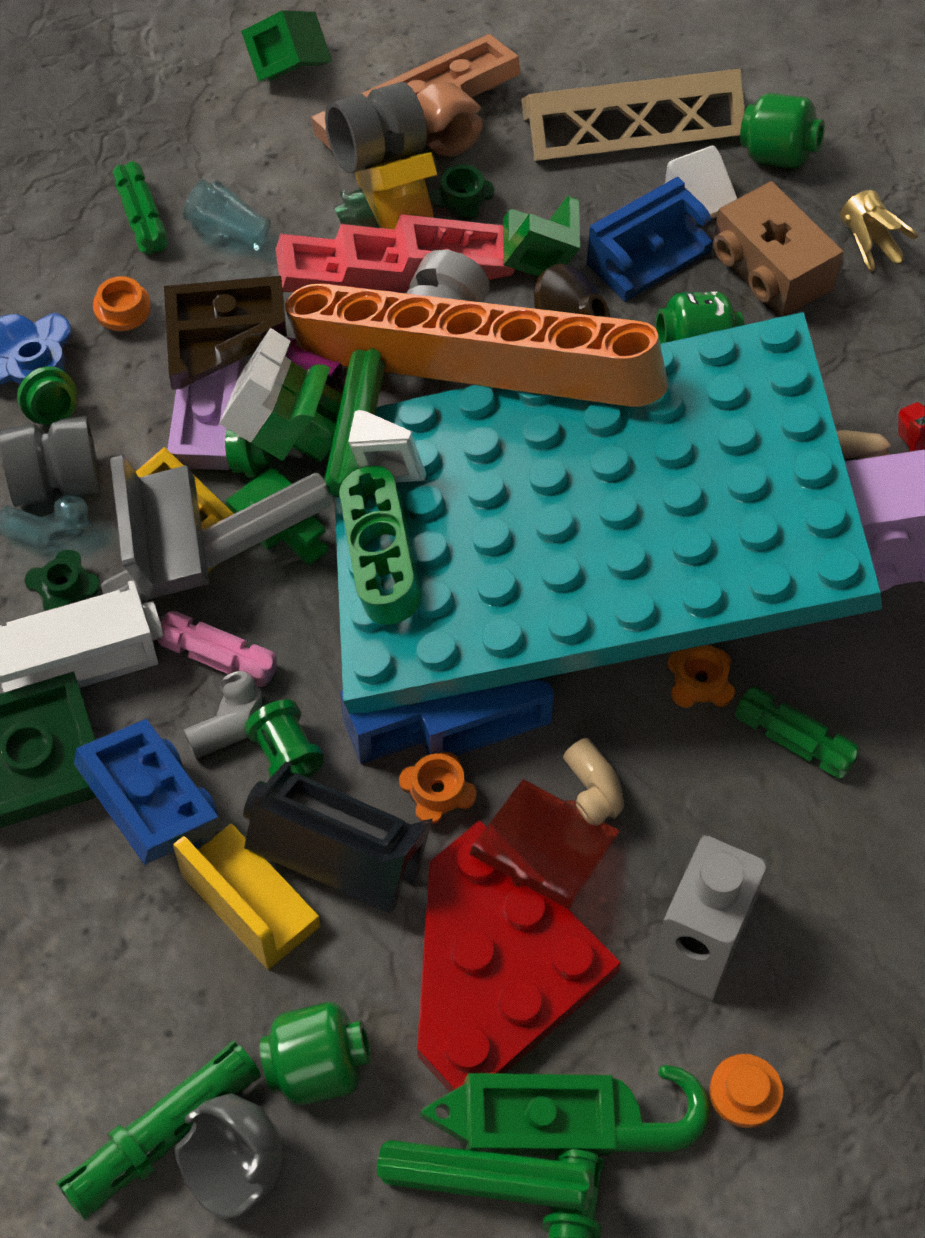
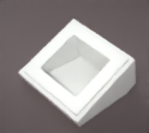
[665,146,737,224]
[348,410,426,482]

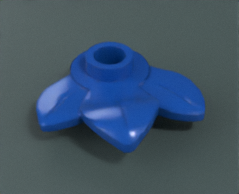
[0,312,72,385]

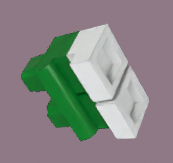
[219,328,342,463]

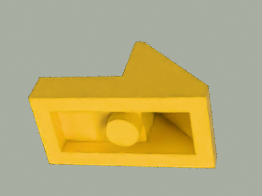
[354,152,437,230]

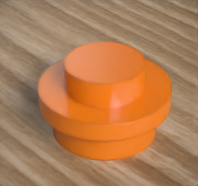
[93,276,151,331]
[709,1054,783,1128]

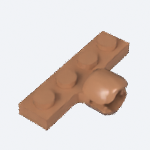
[311,34,520,157]

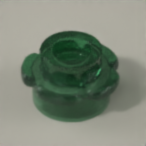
[334,188,380,228]

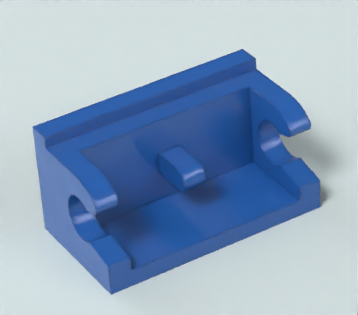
[586,176,713,302]

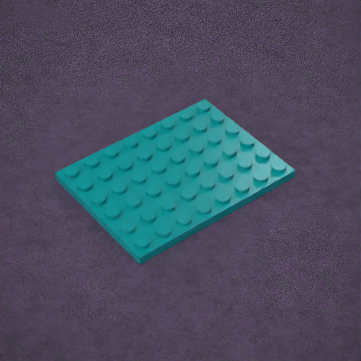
[335,312,882,714]

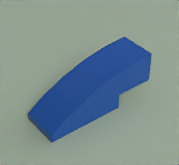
[340,680,554,764]

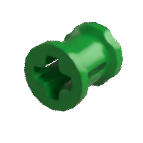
[244,699,324,778]

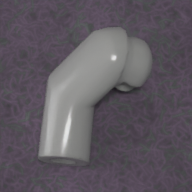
[183,671,263,760]

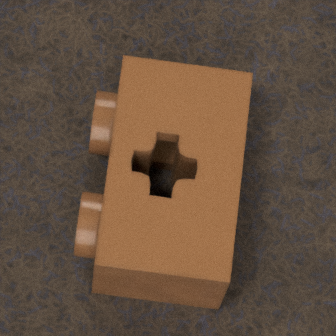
[712,181,844,317]

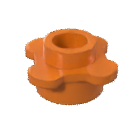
[668,645,735,708]
[399,752,477,824]

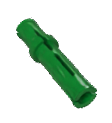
[55,1040,261,1221]

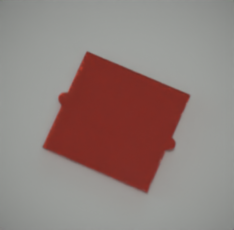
[469,779,619,909]

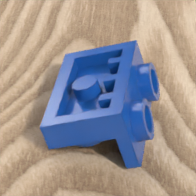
[74,719,218,865]

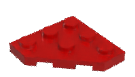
[417,820,621,1092]

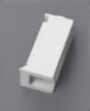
[0,580,164,692]

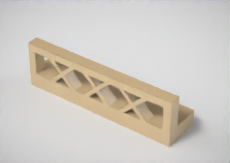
[521,68,745,161]

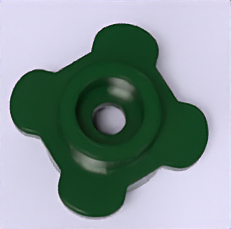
[430,164,495,220]
[24,550,100,611]

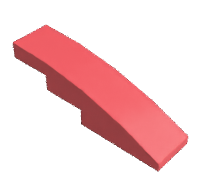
[276,214,515,293]

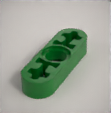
[339,466,422,625]

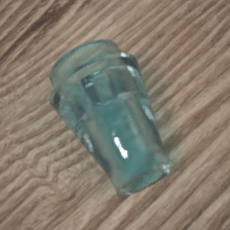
[183,180,271,251]

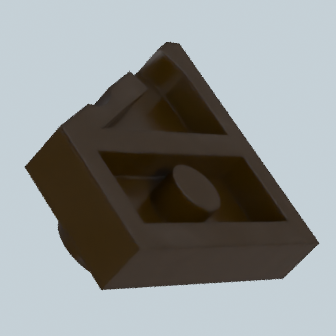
[164,276,287,390]

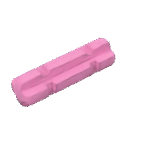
[158,611,278,687]

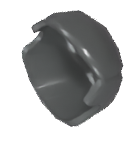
[175,1093,283,1219]

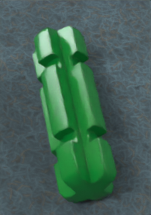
[113,161,168,256]
[735,686,860,778]

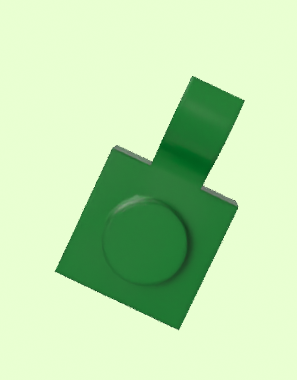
[225,466,328,565]

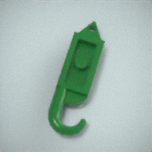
[420,1065,710,1155]

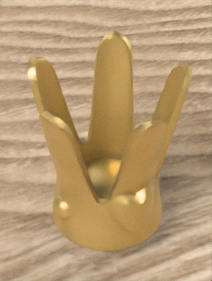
[840,190,919,273]

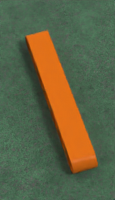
[285,284,669,407]

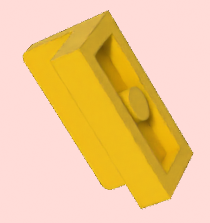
[173,823,321,970]

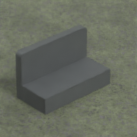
[110,455,209,600]

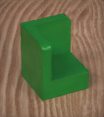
[241,10,331,82]
[503,196,580,277]

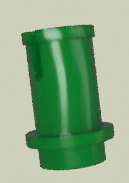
[542,1149,604,1238]

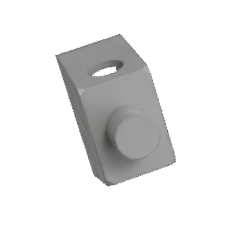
[647,835,768,1002]

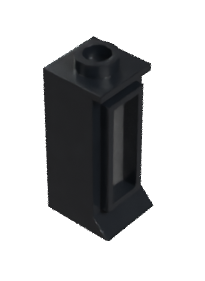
[243,761,433,914]

